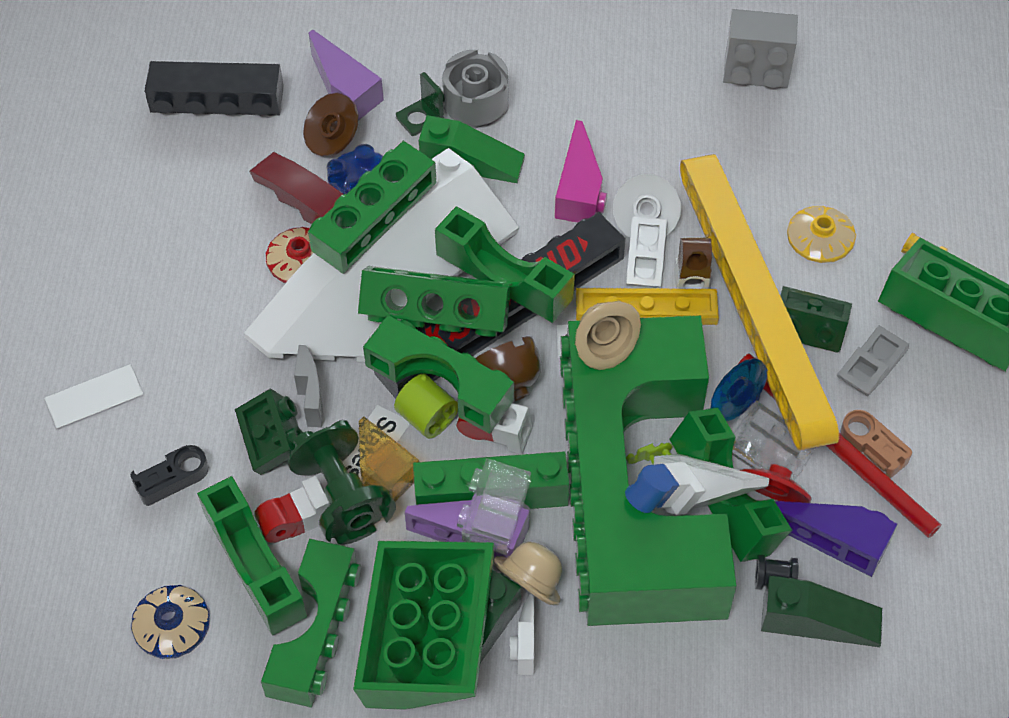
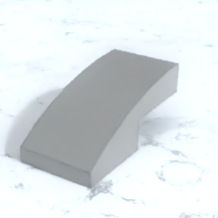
[837,325,909,396]
[294,345,323,428]

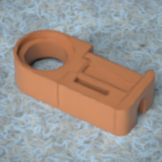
[840,410,912,478]

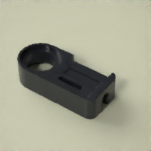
[130,445,209,506]

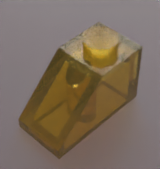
[359,416,419,502]

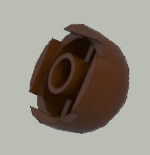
[475,336,541,403]

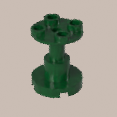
[288,420,396,545]

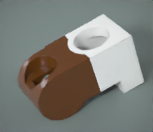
[674,238,712,289]

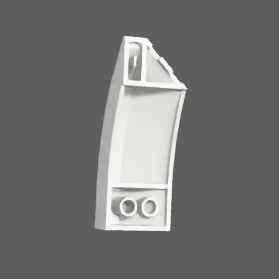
[244,148,519,362]

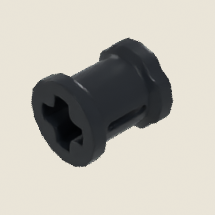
[755,554,799,590]

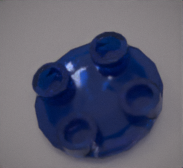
[327,144,383,194]

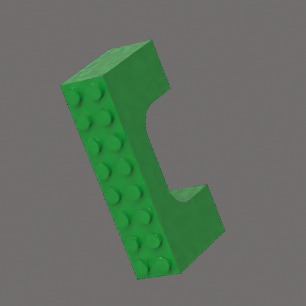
[560,315,737,626]

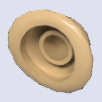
[575,301,641,370]
[493,542,562,605]

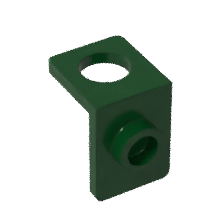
[396,72,445,136]

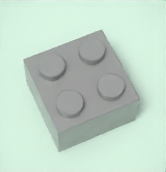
[723,9,798,89]

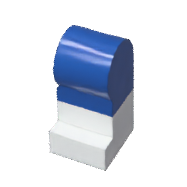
[625,462,706,515]

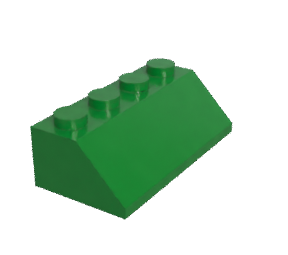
[878,237,1009,372]

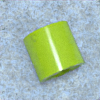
[394,374,458,439]

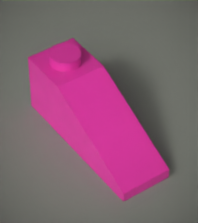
[555,120,607,223]

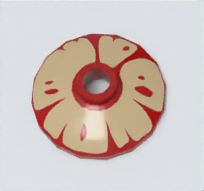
[266,227,313,283]

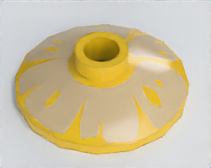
[787,206,856,263]

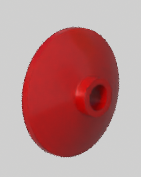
[740,464,812,503]

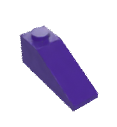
[775,501,898,577]

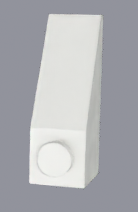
[654,454,769,514]

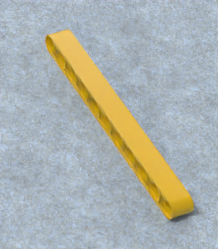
[680,154,839,451]

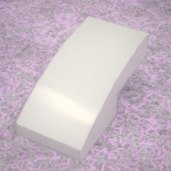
[626,216,667,287]

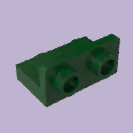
[780,286,852,352]
[234,388,303,475]

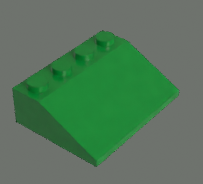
[353,541,495,710]

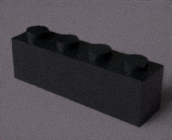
[144,61,284,116]

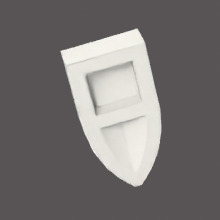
[510,593,534,675]

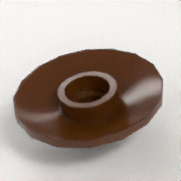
[303,93,359,157]

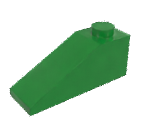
[418,115,525,184]

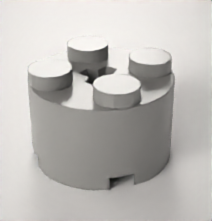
[442,50,508,129]

